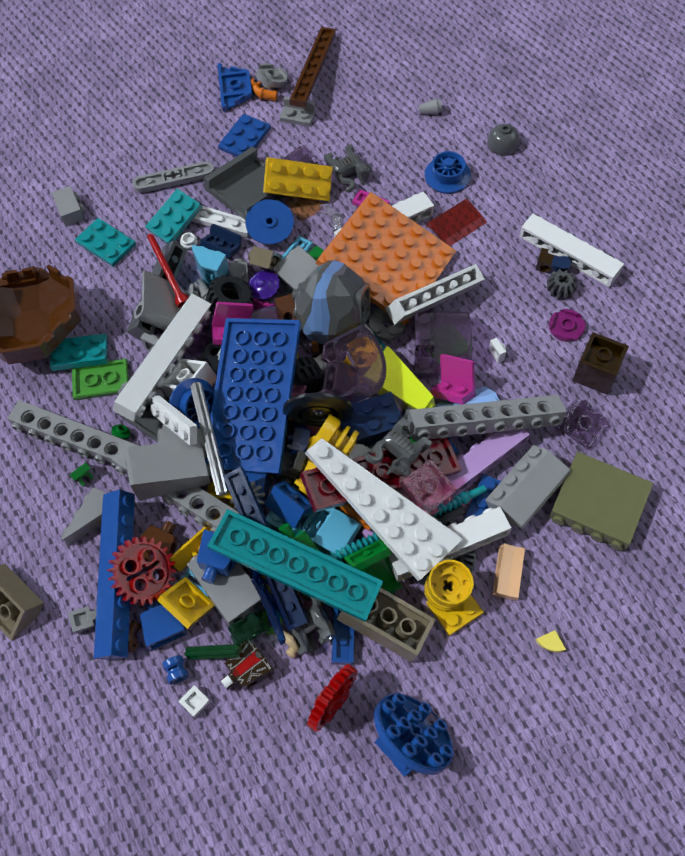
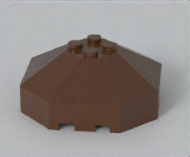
[0,265,81,365]

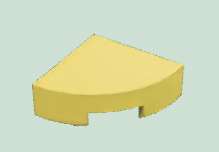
[536,630,566,653]

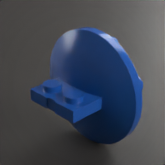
[374,692,454,777]

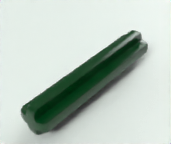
[184,644,242,659]

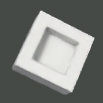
[489,338,507,363]
[178,685,211,718]

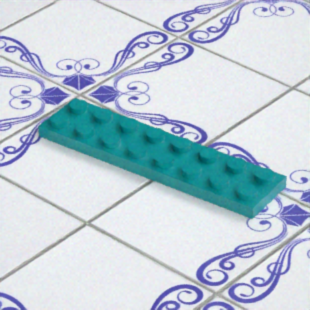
[207,509,383,622]

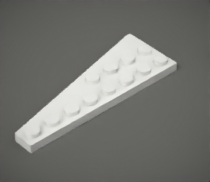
[305,439,463,581]

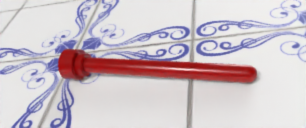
[147,234,189,309]

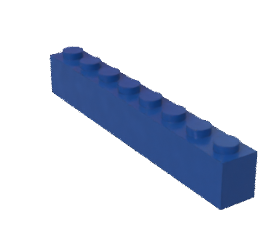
[94,489,135,660]

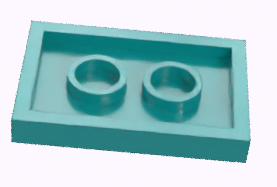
[145,189,203,244]
[74,218,136,267]
[50,333,108,371]

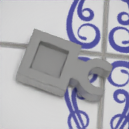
[68,606,96,634]

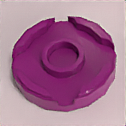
[549,309,586,342]

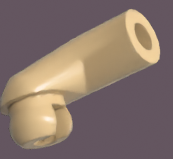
[275,629,300,659]

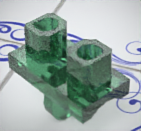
[228,611,271,645]

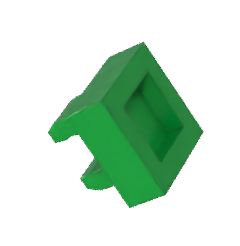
[69,462,94,486]

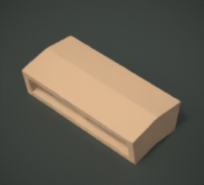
[492,543,525,601]

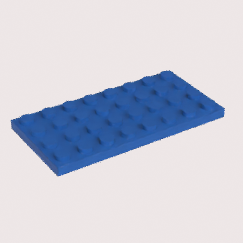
[206,318,302,475]

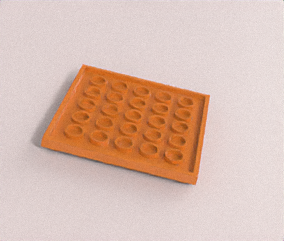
[315,192,456,325]

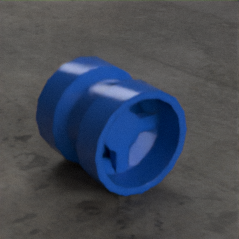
[162,655,189,685]

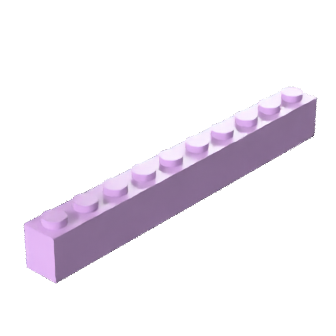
[362,429,530,538]

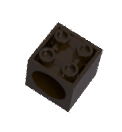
[572,332,629,395]

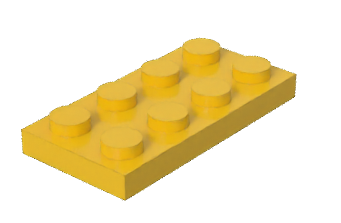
[263,157,333,201]

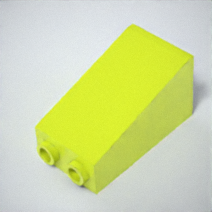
[365,346,436,413]

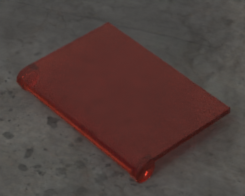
[426,198,487,246]

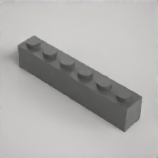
[126,240,188,341]

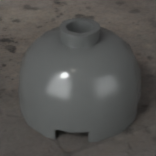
[487,123,520,156]

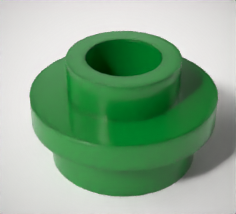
[111,424,131,440]

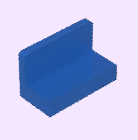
[265,481,313,528]

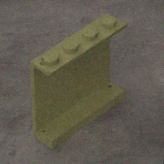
[549,451,653,551]

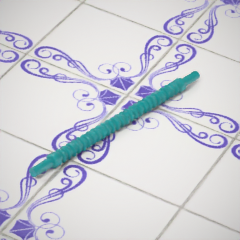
[326,485,487,561]

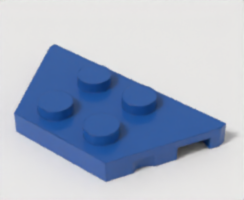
[217,63,252,111]

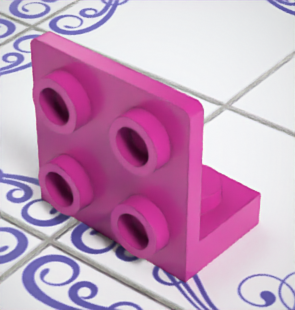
[211,302,253,345]
[431,354,475,405]

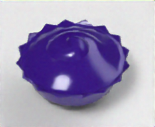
[247,269,280,300]

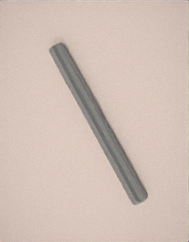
[191,382,228,496]

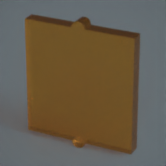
[285,197,324,221]

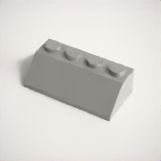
[485,445,571,529]

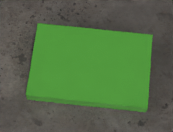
[72,359,129,401]

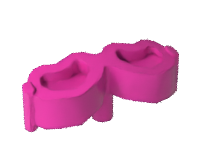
[252,298,277,314]

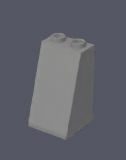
[124,439,212,501]
[187,555,268,635]

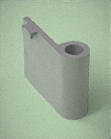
[134,270,184,331]

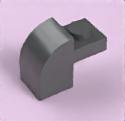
[281,450,306,479]

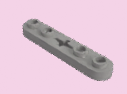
[132,161,215,193]

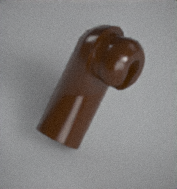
[128,620,142,652]

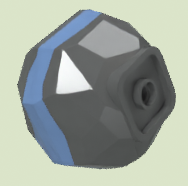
[292,260,370,345]

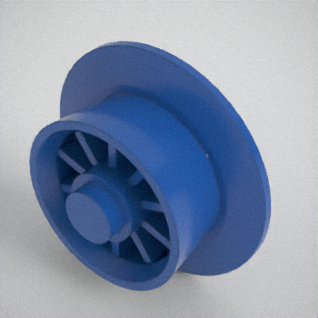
[425,151,471,193]
[245,200,294,245]
[169,378,214,429]

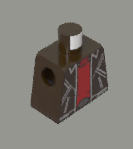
[220,637,275,691]

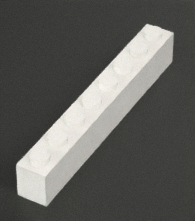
[113,293,212,422]

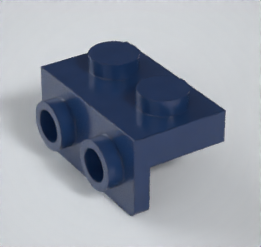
[200,224,242,259]

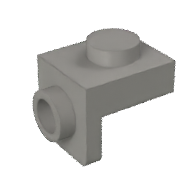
[230,259,249,283]

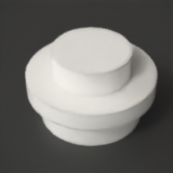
[180,232,198,249]

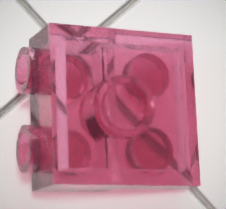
[399,459,457,516]

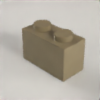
[248,246,282,271]

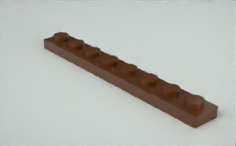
[289,27,336,107]

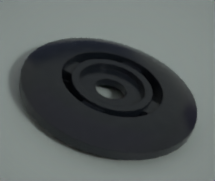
[283,393,354,427]

